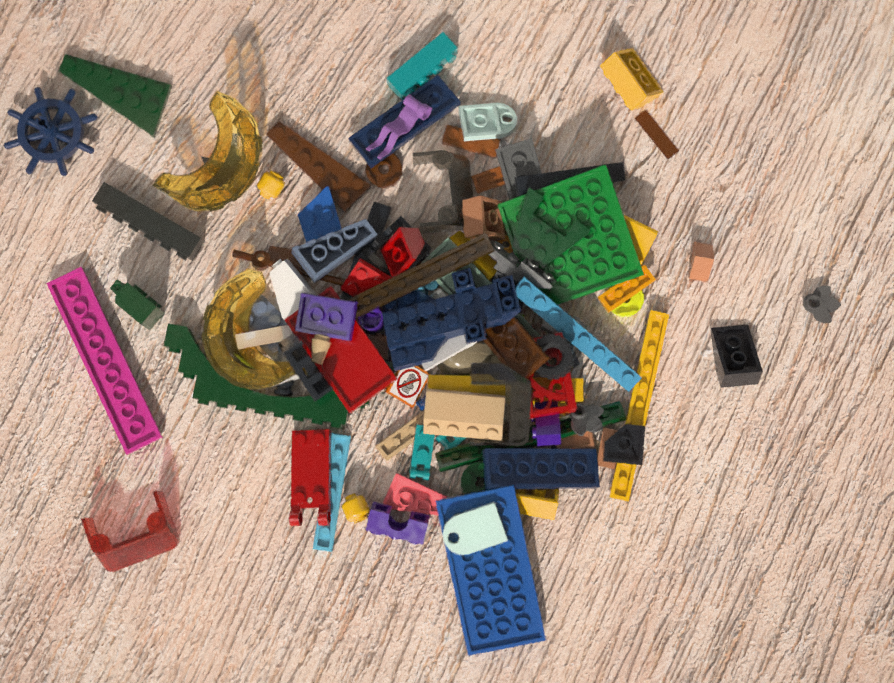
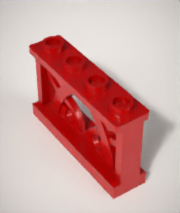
[519,332,577,419]

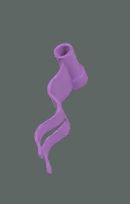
[366,95,432,160]

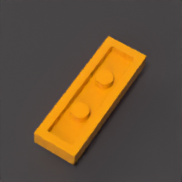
[598,265,656,313]

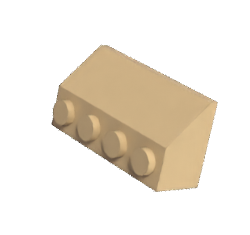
[423,389,505,441]

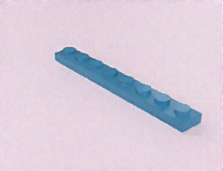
[515,276,642,392]

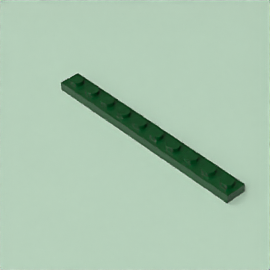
[435,401,626,473]

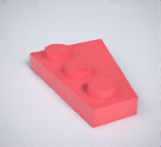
[382,473,449,515]

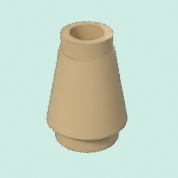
[311,334,331,364]

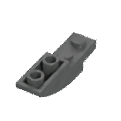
[489,240,557,289]

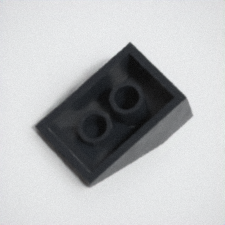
[710,324,763,388]

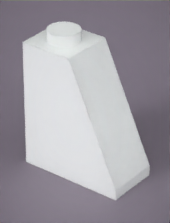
[269,258,316,320]

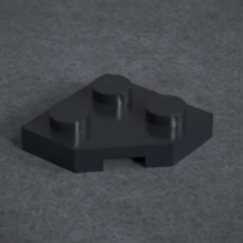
[602,424,645,465]

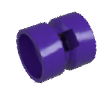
[358,308,384,335]

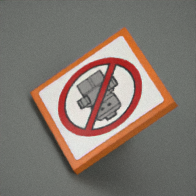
[385,366,431,408]

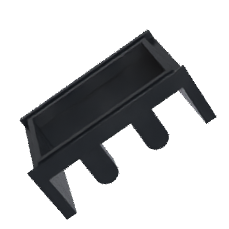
[358,216,432,272]
[278,333,333,401]

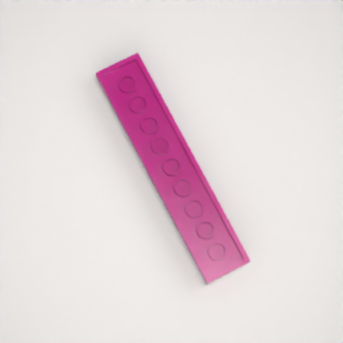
[46,267,163,455]

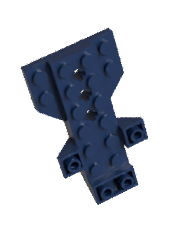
[382,268,521,371]

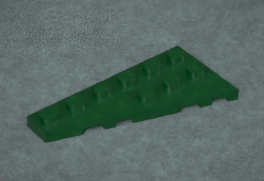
[59,54,172,138]

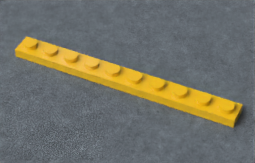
[609,310,669,502]

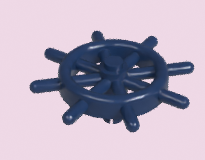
[4,87,98,176]

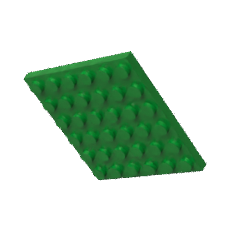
[498,165,644,313]

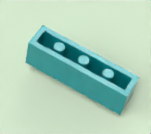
[386,32,458,100]

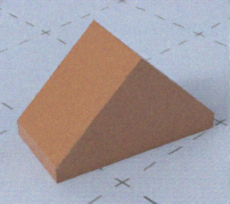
[688,242,714,282]

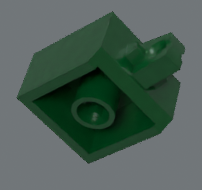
[110,279,165,330]

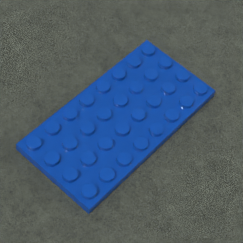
[436,484,546,656]

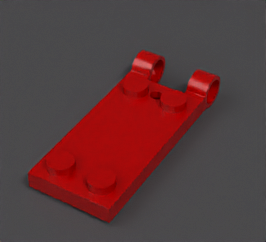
[289,429,331,526]

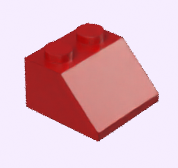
[381,227,425,278]

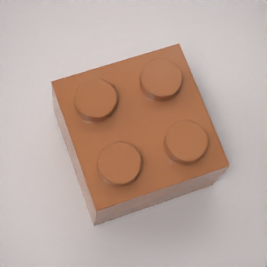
[462,196,506,241]

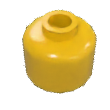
[257,170,285,199]
[341,493,370,524]

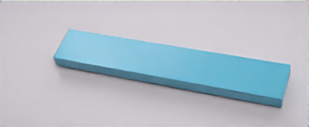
[313,433,351,552]

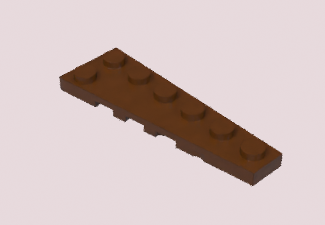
[266,121,371,213]

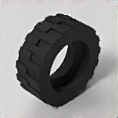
[536,334,575,380]

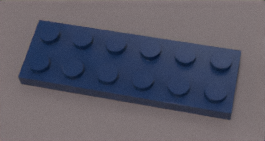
[348,75,461,168]
[483,449,600,489]

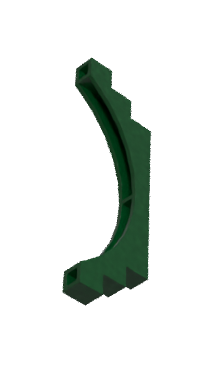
[163,323,396,428]

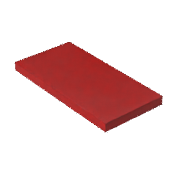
[285,286,398,414]

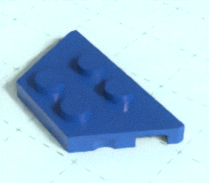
[298,186,342,243]

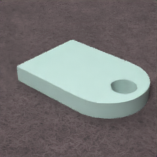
[458,103,517,141]
[443,502,508,555]

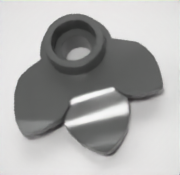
[803,286,841,324]
[569,403,604,436]

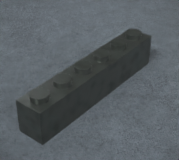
[92,182,204,261]

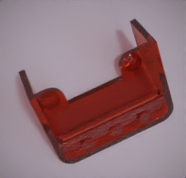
[81,490,179,572]

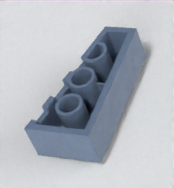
[291,219,377,283]

